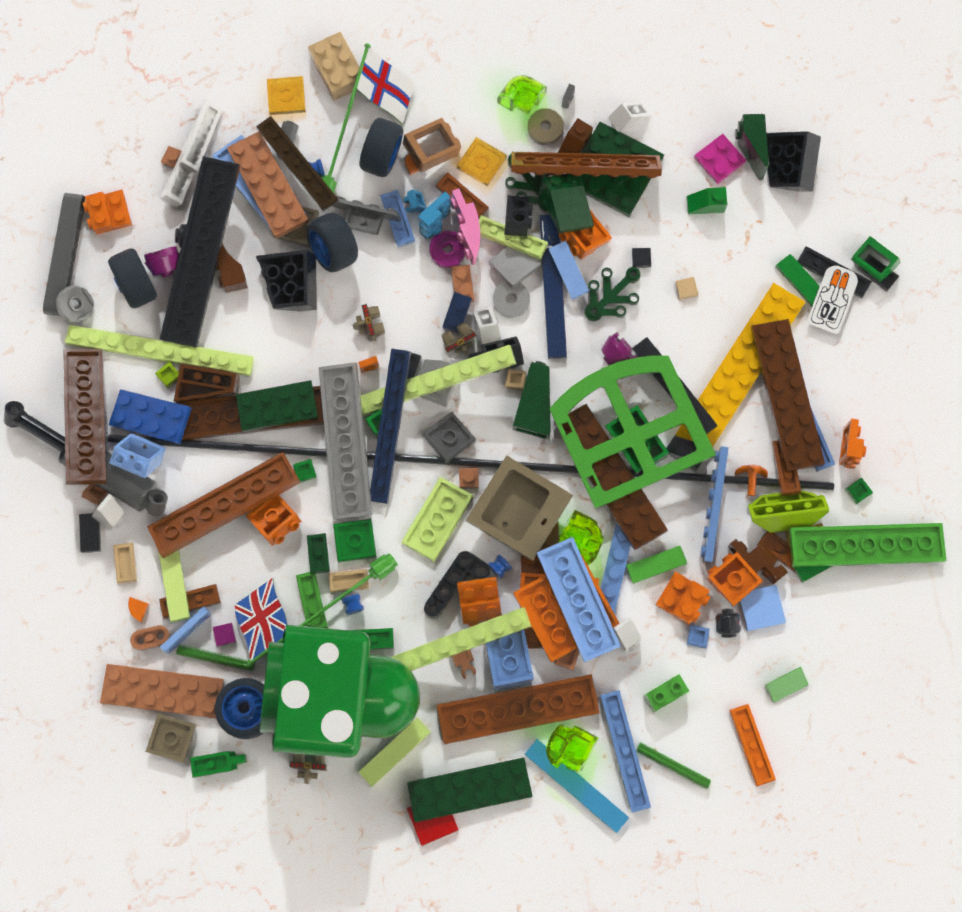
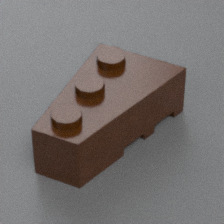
[173,364,240,402]

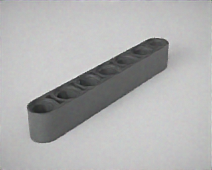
[43,193,85,316]

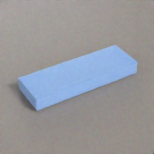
[549,241,590,300]
[160,607,211,654]

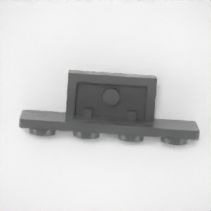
[332,196,402,235]

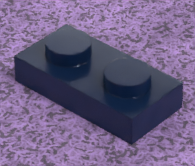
[442,292,472,334]

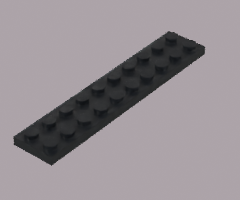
[160,156,241,348]

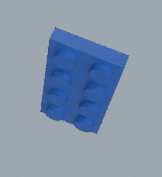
[109,389,192,444]

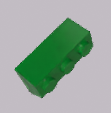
[605,405,669,474]

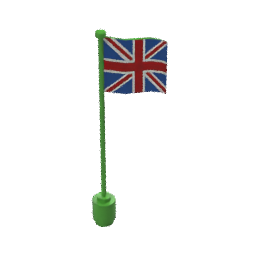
[234,553,398,668]

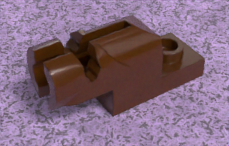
[728,539,788,585]

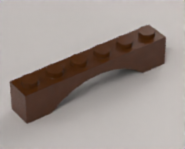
[216,242,248,293]

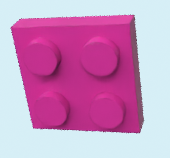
[694,133,746,184]

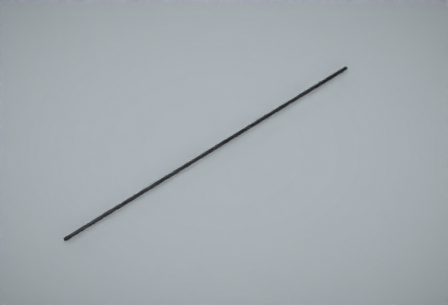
[108,435,834,490]

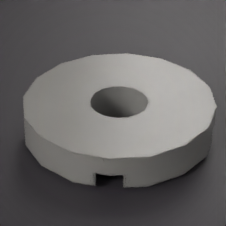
[493,282,530,318]
[56,285,94,323]

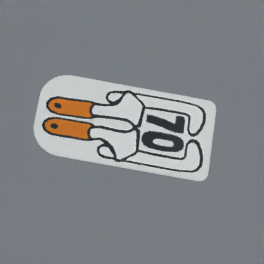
[807,266,858,334]

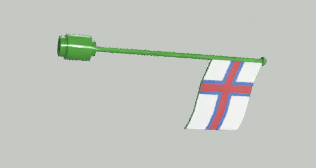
[321,43,415,193]

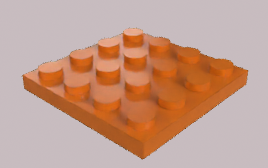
[513,555,620,662]

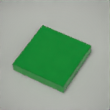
[333,519,377,563]

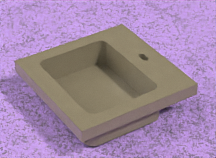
[466,455,573,562]

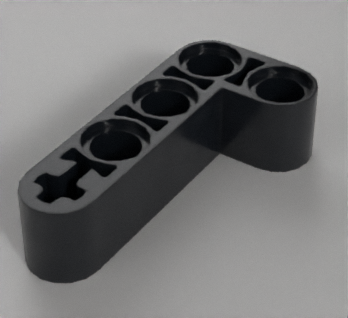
[424,551,490,619]

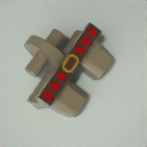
[352,304,385,342]
[441,322,477,356]
[289,754,328,784]

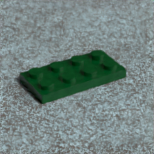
[236,380,318,432]

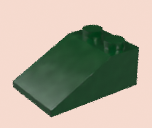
[735,114,769,180]
[538,174,594,233]

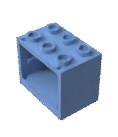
[485,630,534,691]

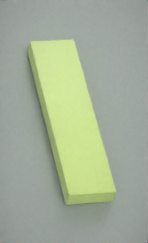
[479,215,548,260]
[159,550,191,623]
[359,717,431,787]

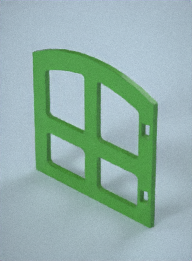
[549,355,716,509]

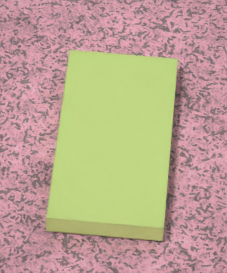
[401,477,473,562]

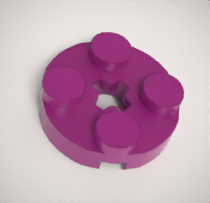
[429,231,465,268]

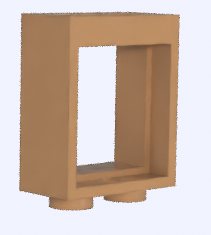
[402,117,461,173]

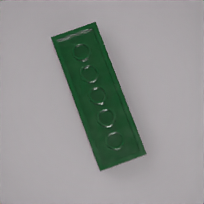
[407,757,533,822]

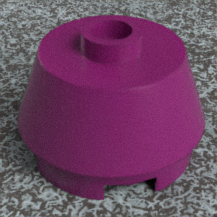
[144,246,180,277]
[601,332,638,365]

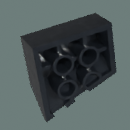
[766,131,821,192]
[256,250,317,312]

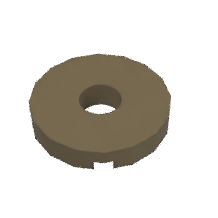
[527,108,564,145]

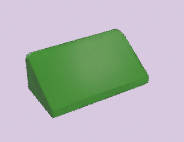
[764,666,809,703]

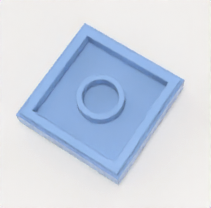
[740,585,786,632]

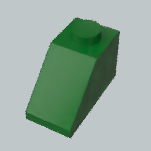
[686,187,728,214]

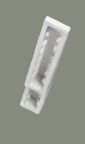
[160,100,222,208]

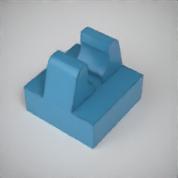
[403,189,427,213]

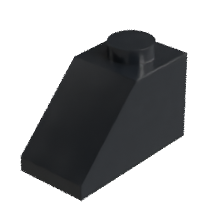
[666,435,702,472]

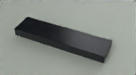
[797,246,872,298]

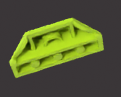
[748,490,829,533]

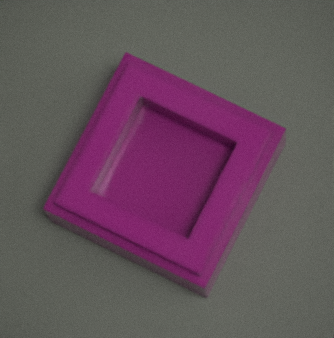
[212,622,237,647]

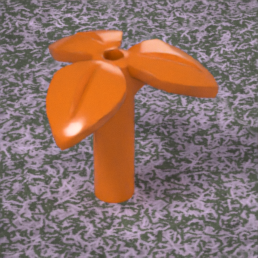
[734,464,768,496]

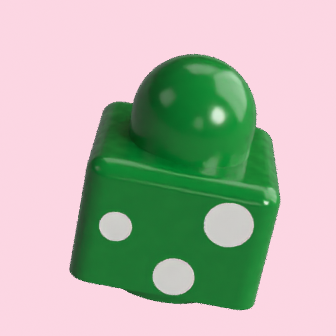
[260,625,420,758]

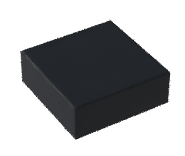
[632,248,651,268]

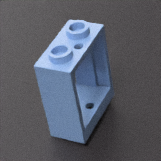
[109,433,166,478]

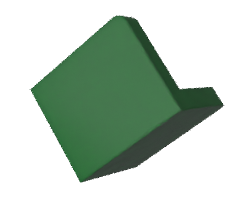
[366,409,382,440]

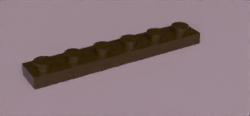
[256,116,338,212]

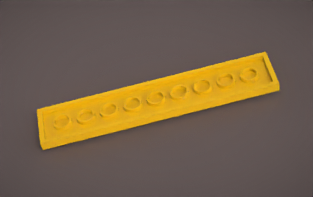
[675,282,805,447]

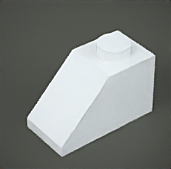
[608,101,651,132]
[473,307,501,344]
[92,494,125,530]
[613,616,642,652]

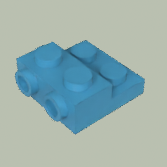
[418,192,451,239]

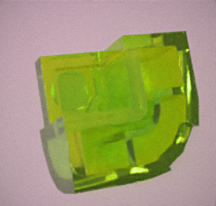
[497,74,547,114]
[557,510,604,565]
[546,724,599,772]

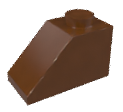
[558,118,593,153]

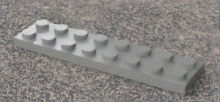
[318,362,373,520]

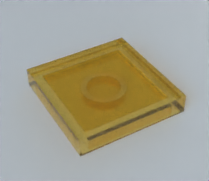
[267,76,306,115]
[457,137,507,186]

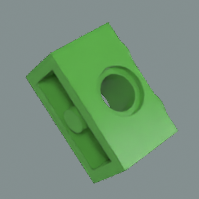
[643,674,689,713]

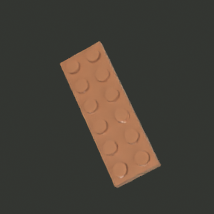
[227,131,309,239]
[100,664,224,719]

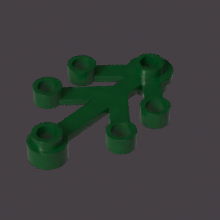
[505,153,555,212]
[584,267,641,322]

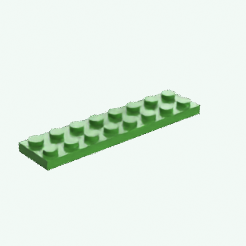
[789,523,947,567]

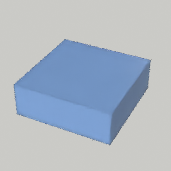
[686,625,710,649]

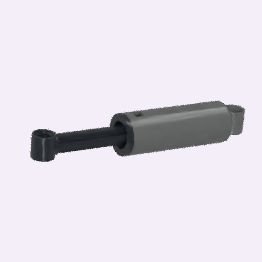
[3,401,168,516]

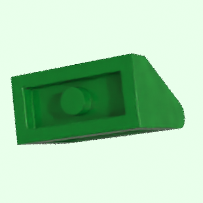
[851,236,901,282]

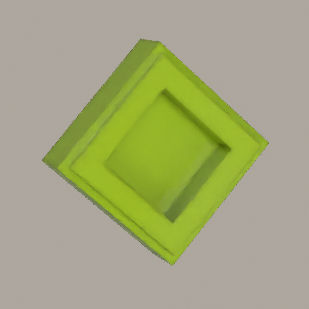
[155,361,179,389]

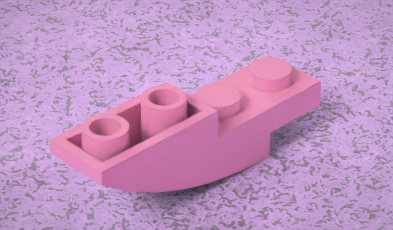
[450,189,480,265]

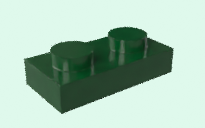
[307,533,330,574]

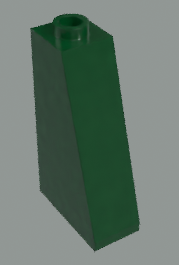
[512,361,551,440]

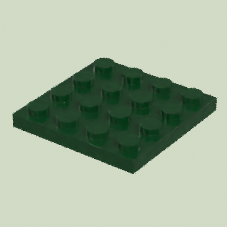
[579,122,665,217]

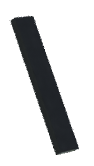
[632,337,718,435]

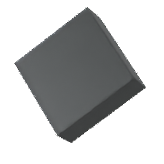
[561,83,575,109]

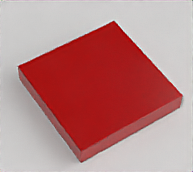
[407,806,459,846]

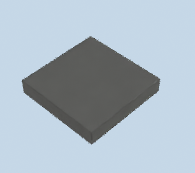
[422,412,476,464]

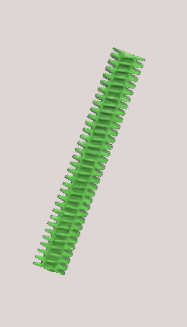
[176,644,256,672]
[636,742,711,789]

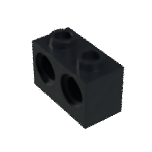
[504,195,533,237]

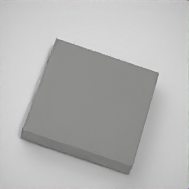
[489,247,541,288]

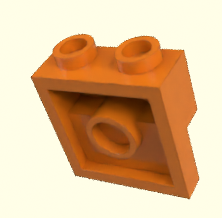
[83,189,132,235]
[559,210,612,260]
[839,418,866,469]
[246,495,302,546]
[706,552,763,607]
[655,571,711,626]
[457,577,502,626]

